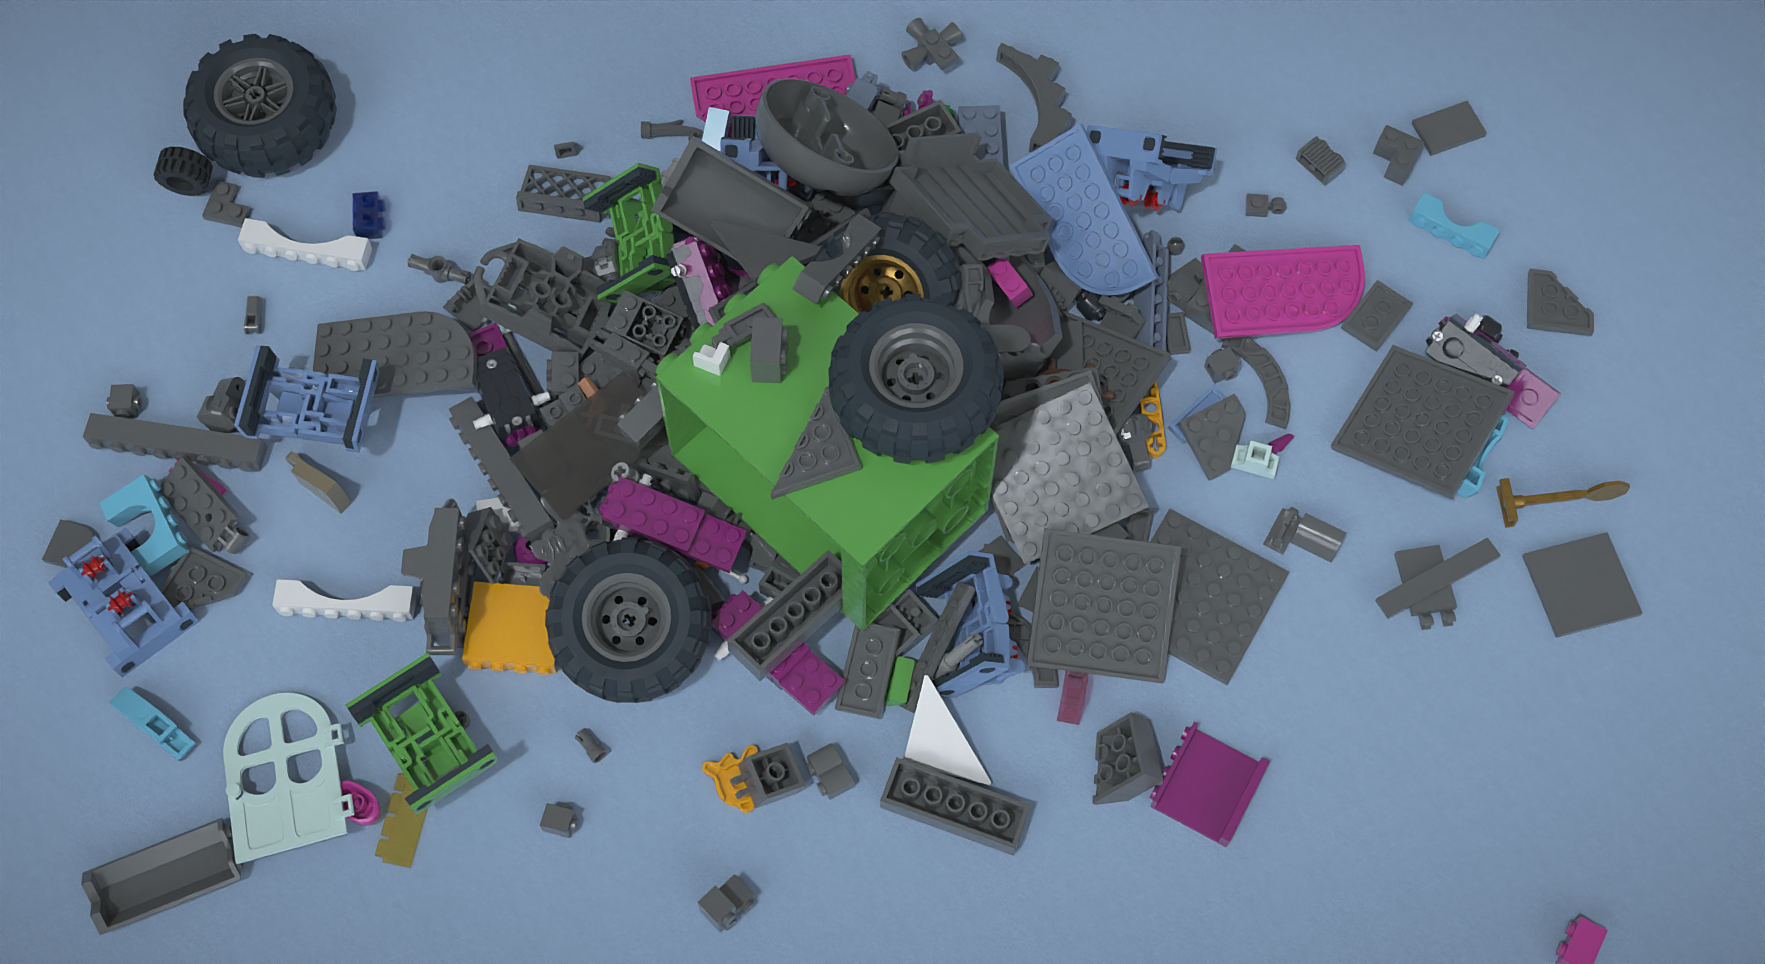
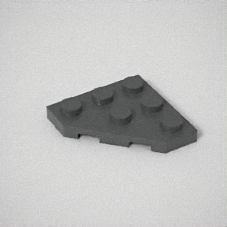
[1527,268,1594,336]
[1177,393,1245,481]
[160,545,249,609]

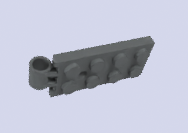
[160,457,250,554]

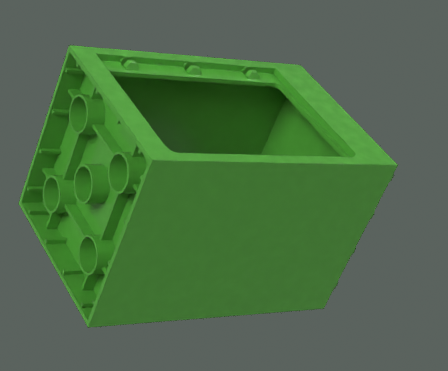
[655,256,999,632]

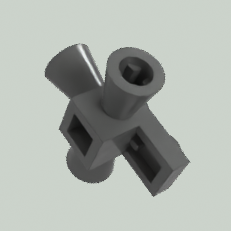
[901,18,962,70]

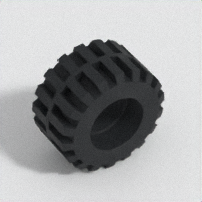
[153,146,213,196]

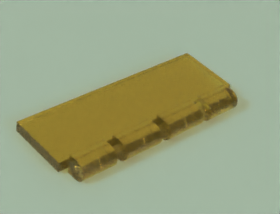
[375,773,435,868]

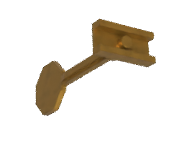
[1496,478,1630,528]

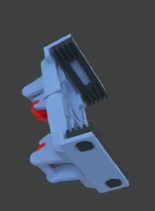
[234,345,380,453]

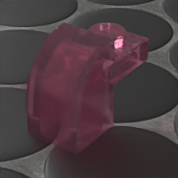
[1056,671,1088,725]

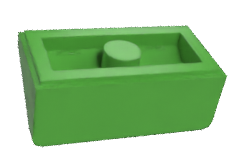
[885,656,915,706]

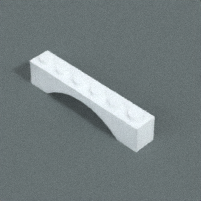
[238,218,372,271]
[272,579,417,622]

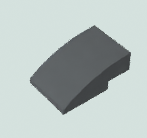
[872,588,938,661]

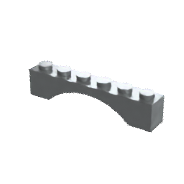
[793,214,882,305]

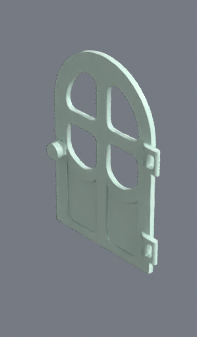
[223,693,354,864]

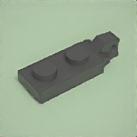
[711,303,775,349]

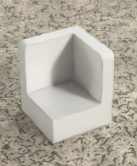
[693,342,730,376]

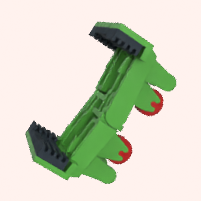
[583,163,676,303]

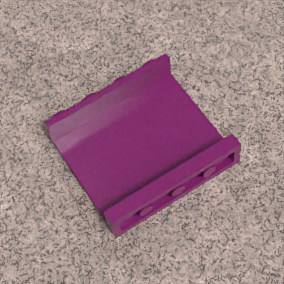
[1149,721,1270,847]

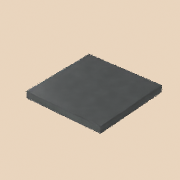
[1522,532,1643,638]

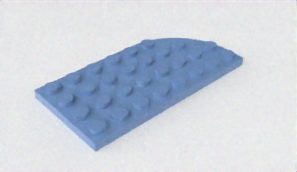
[1010,124,1159,295]

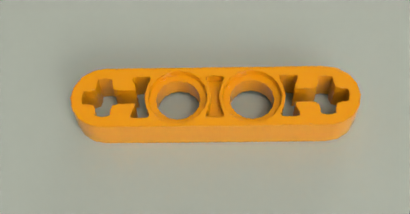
[1139,381,1166,459]

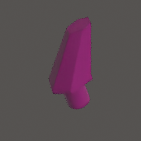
[1268,433,1295,455]

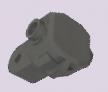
[583,241,620,282]
[197,377,245,432]
[1116,414,1152,472]

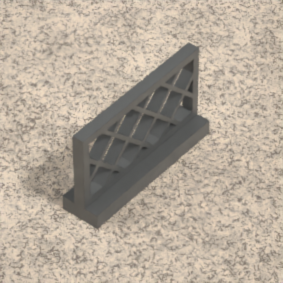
[516,165,611,222]

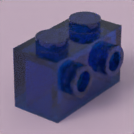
[352,191,386,239]

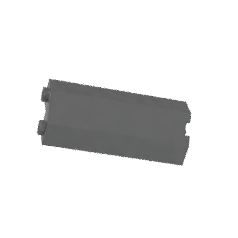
[81,818,244,935]

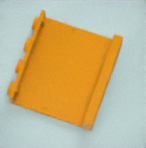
[462,582,557,676]

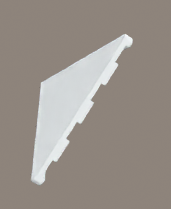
[904,675,991,785]

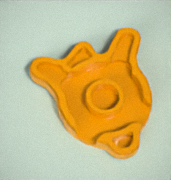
[702,745,758,814]

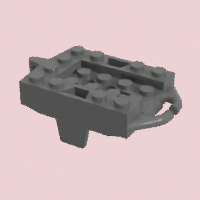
[474,238,611,363]
[401,498,476,655]

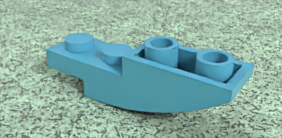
[109,686,196,762]

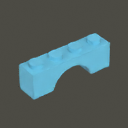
[1408,192,1500,259]
[1457,416,1509,498]

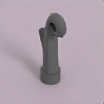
[641,119,704,141]

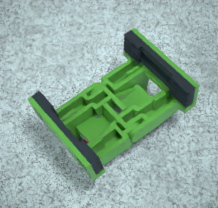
[345,652,499,815]

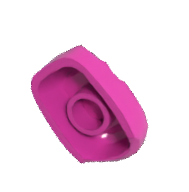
[341,781,381,826]

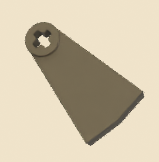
[285,451,352,514]

